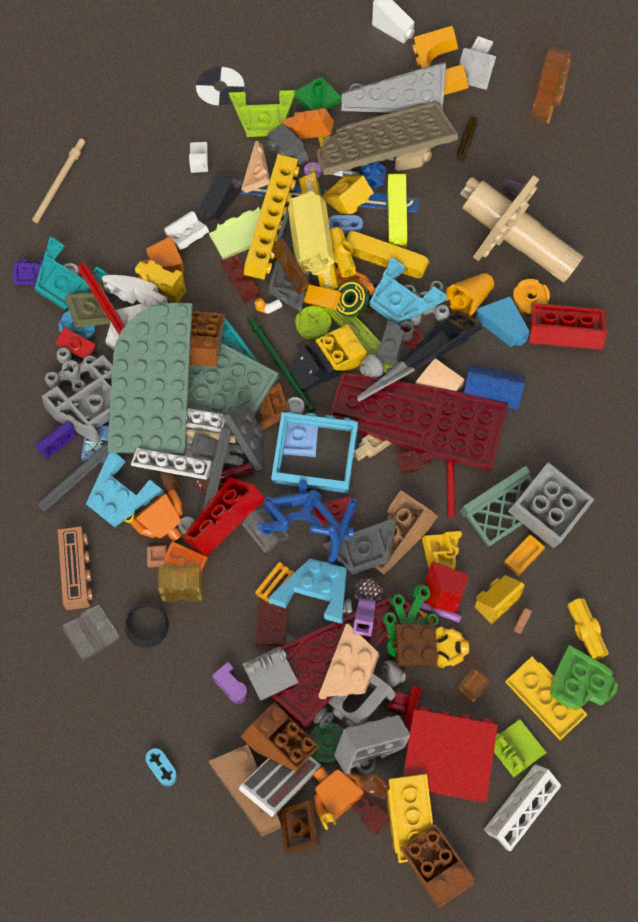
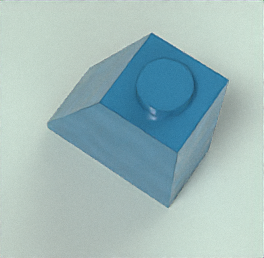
[475,297,530,347]

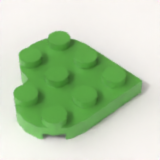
[550,645,618,710]

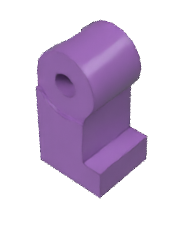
[353,598,376,636]
[212,662,248,704]

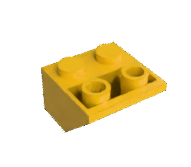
[316,324,367,371]

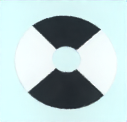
[196,67,244,105]

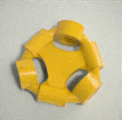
[436,626,469,668]

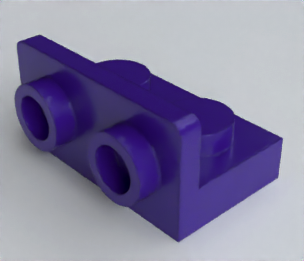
[13,260,43,286]
[35,421,76,460]

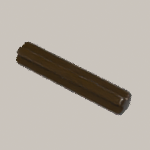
[456,116,478,160]

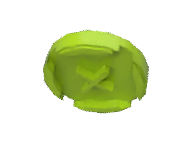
[295,305,332,340]

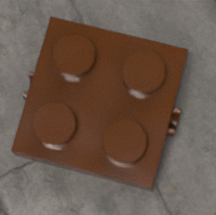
[392,624,438,667]

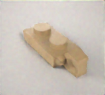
[354,435,392,461]

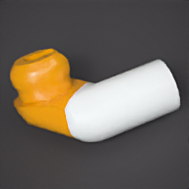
[254,298,282,314]

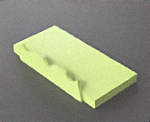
[209,207,279,260]

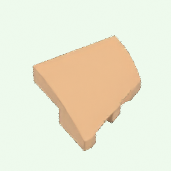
[415,359,465,392]

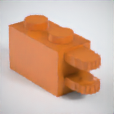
[282,108,334,139]

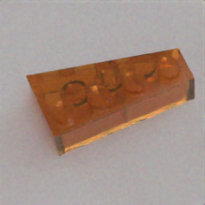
[530,47,572,124]

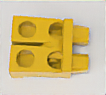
[135,260,186,303]

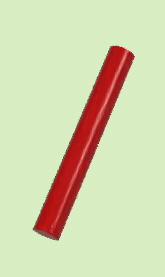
[446,461,455,517]

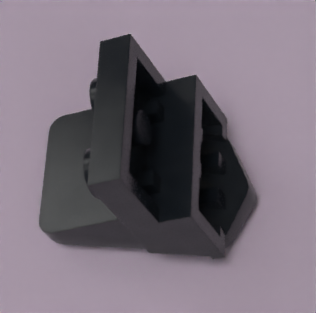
[289,341,340,390]

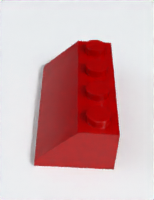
[529,303,607,349]

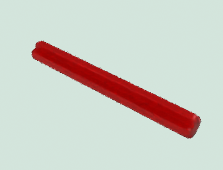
[77,262,126,335]

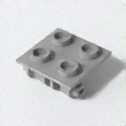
[459,48,496,90]
[243,646,298,701]

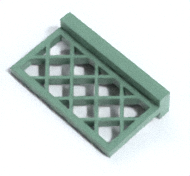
[460,466,533,547]

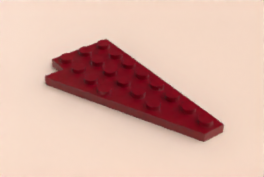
[270,594,411,728]

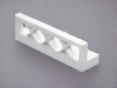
[484,764,561,852]

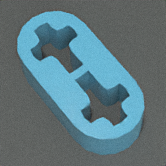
[146,748,177,786]

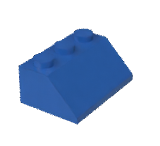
[464,365,525,410]

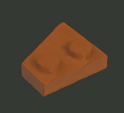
[258,383,291,430]

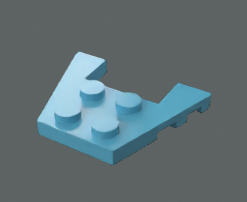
[370,257,447,325]
[86,453,164,527]
[269,558,347,624]

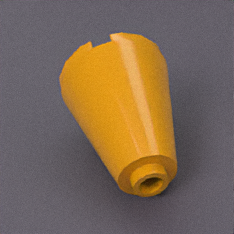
[446,273,494,316]

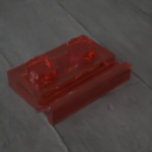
[255,604,287,646]

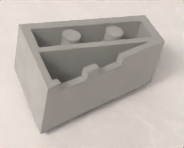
[334,715,410,775]

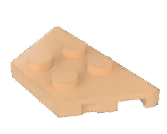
[318,624,379,699]

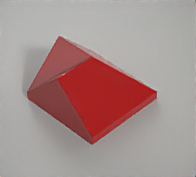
[421,561,470,613]

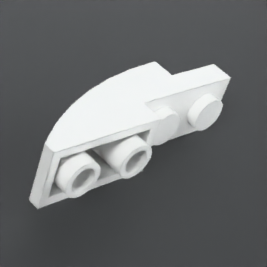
[102,275,168,307]

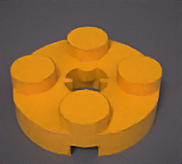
[513,279,550,314]

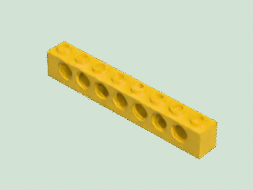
[244,154,300,280]

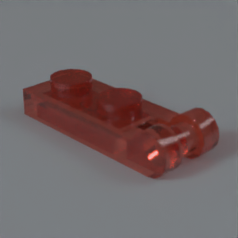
[221,255,260,303]

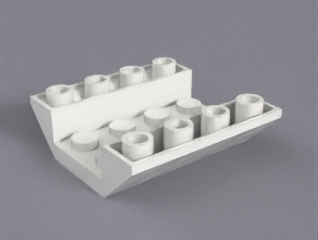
[131,408,227,479]

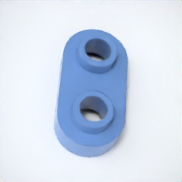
[328,215,363,234]

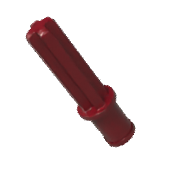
[196,461,254,490]

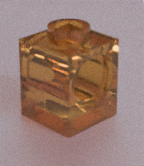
[458,668,490,702]

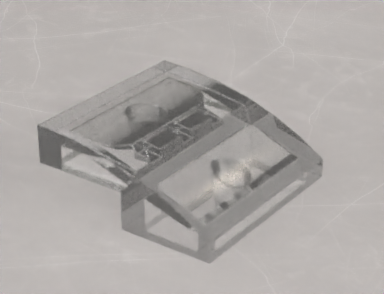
[62,605,119,661]

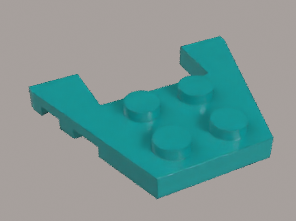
[35,237,109,310]

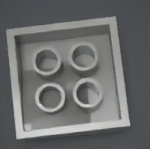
[508,463,594,548]

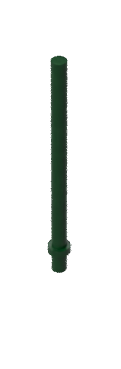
[247,316,316,413]

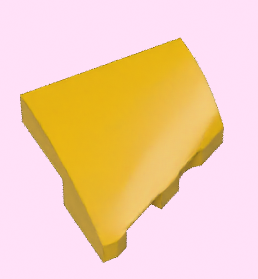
[422,531,462,569]

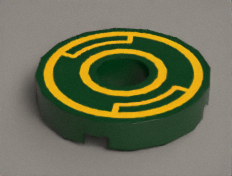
[336,280,369,317]

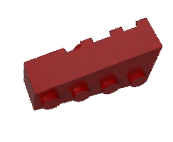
[183,477,265,555]

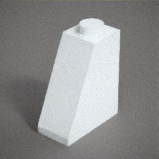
[372,0,415,43]

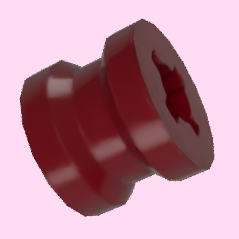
[386,692,409,714]

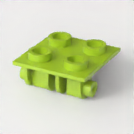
[494,719,546,778]

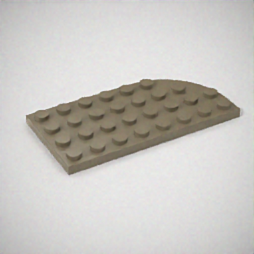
[317,101,458,175]

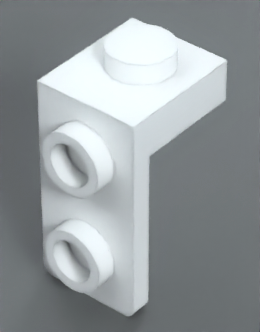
[189,142,208,173]

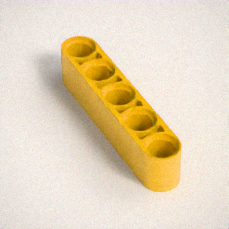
[346,231,429,278]

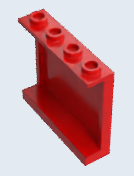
[403,707,498,803]

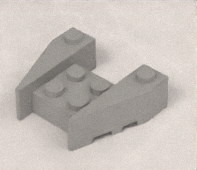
[41,355,113,444]

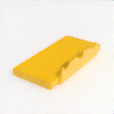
[505,657,587,740]
[387,774,433,863]

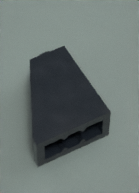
[199,171,242,220]

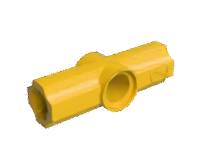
[330,227,356,278]
[567,598,609,660]

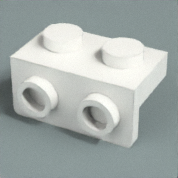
[164,211,209,250]

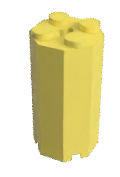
[288,191,335,275]

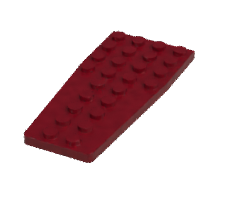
[329,373,508,472]

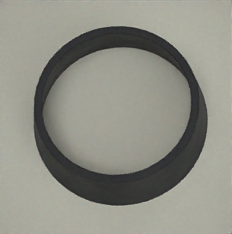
[125,603,169,648]

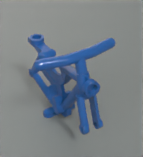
[257,480,357,565]

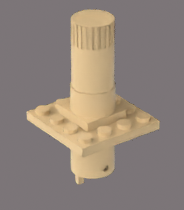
[460,175,584,283]

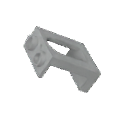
[328,674,396,727]

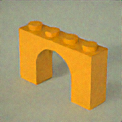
[413,26,469,95]

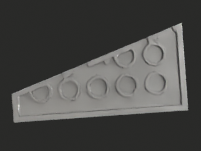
[341,62,446,113]

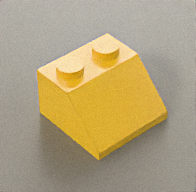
[321,175,374,215]
[475,575,525,624]

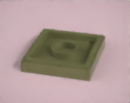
[65,292,111,328]

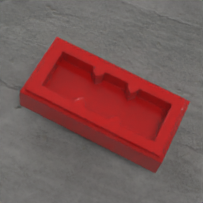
[55,328,97,359]
[314,496,356,524]

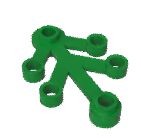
[382,585,438,657]

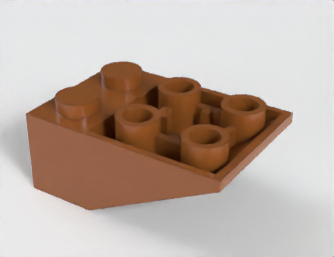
[190,311,225,367]
[240,702,319,771]
[400,824,474,910]

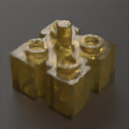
[158,556,203,602]

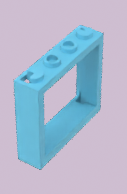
[271,411,358,493]

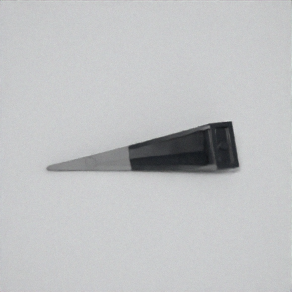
[357,310,482,402]

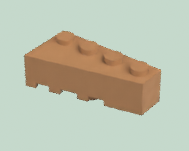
[208,744,281,837]

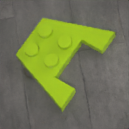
[229,90,296,137]

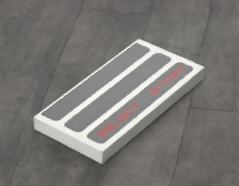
[239,756,321,817]

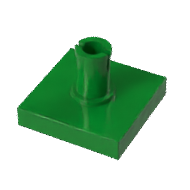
[294,76,342,111]

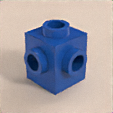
[360,161,387,189]

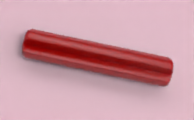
[403,686,422,747]

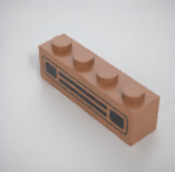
[58,526,93,610]

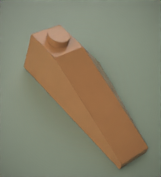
[375,491,438,575]

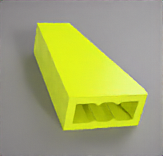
[387,174,407,248]

